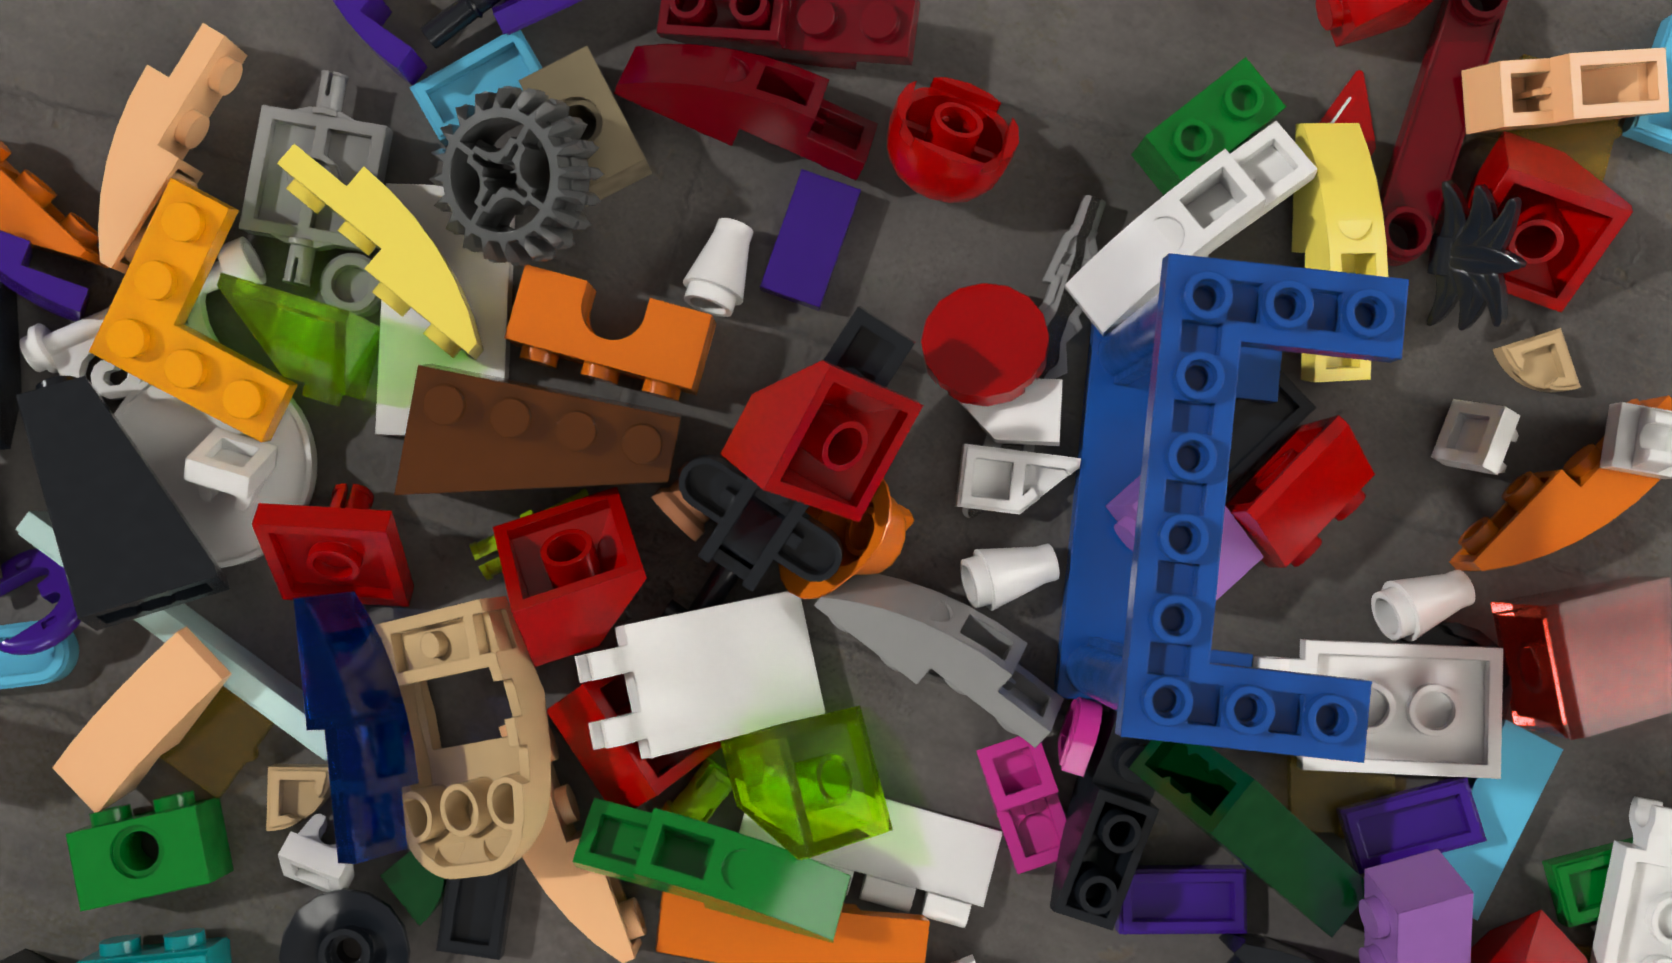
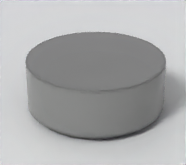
[320,253,381,319]

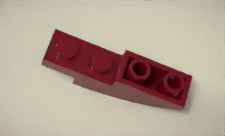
[656,0,920,70]
[614,44,878,181]

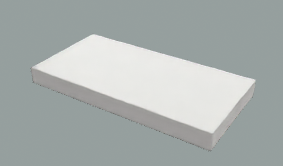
[375,183,516,437]

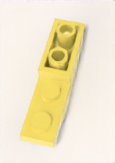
[1292,123,1388,383]
[277,144,484,360]

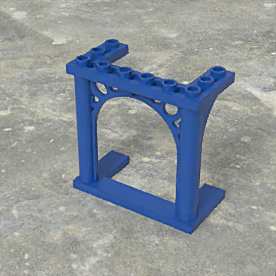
[1054,253,1409,763]

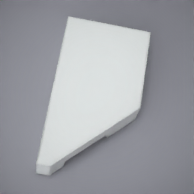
[959,378,1063,446]
[955,444,1081,515]

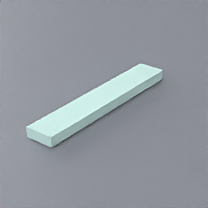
[15,511,362,761]

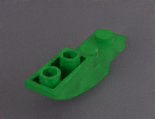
[572,797,851,943]

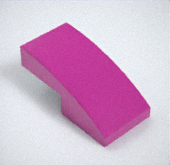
[976,736,1066,874]

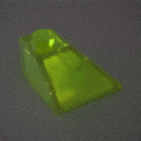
[217,273,380,407]
[720,705,893,860]

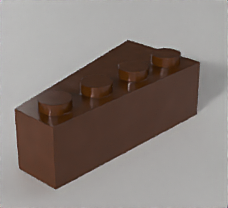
[394,364,682,495]

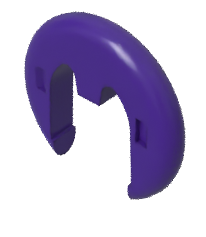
[0,548,81,655]

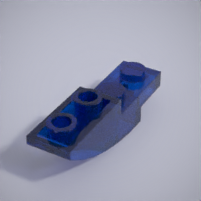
[293,591,419,864]

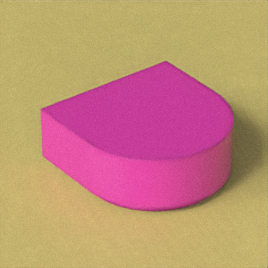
[1057,697,1103,777]

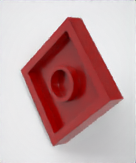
[252,483,414,607]

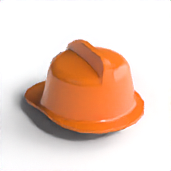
[778,479,914,599]

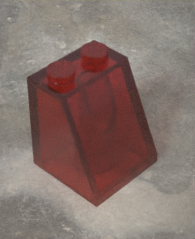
[1490,576,1672,740]

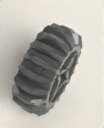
[429,86,604,266]

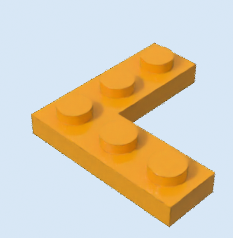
[89,178,298,442]

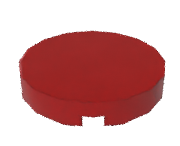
[921,283,1049,406]

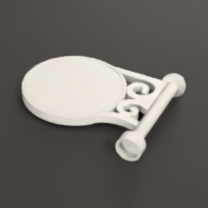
[20,236,318,568]

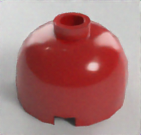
[887,77,1019,203]

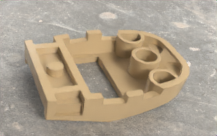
[371,596,551,879]

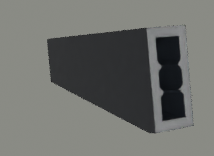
[16,376,230,631]

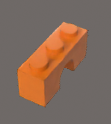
[504,264,716,402]

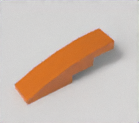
[655,891,930,963]

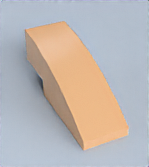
[1461,47,1669,135]
[52,626,232,813]

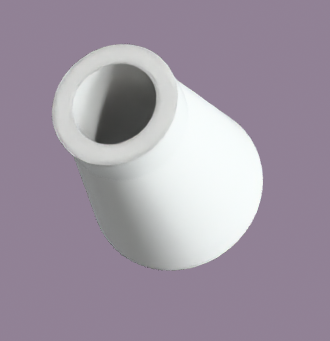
[683,218,753,317]
[960,543,1060,611]
[1371,570,1475,641]

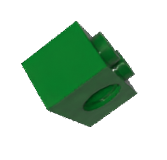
[1131,57,1286,196]
[66,790,234,912]

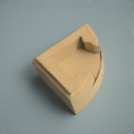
[1492,328,1581,393]
[266,764,339,831]

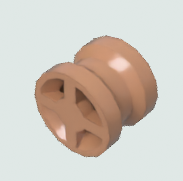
[651,461,710,542]

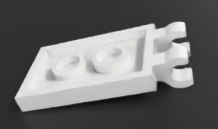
[575,591,826,759]
[1252,639,1503,779]
[1589,796,1672,963]

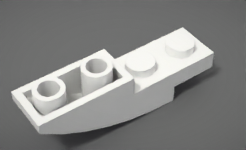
[1065,121,1317,337]

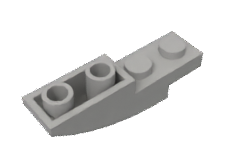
[814,574,1064,748]

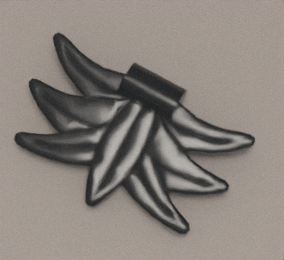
[1427,180,1527,331]

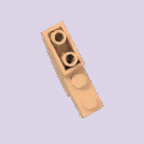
[98,23,248,274]
[498,724,647,963]

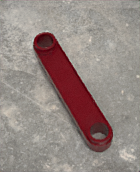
[1379,0,1509,266]

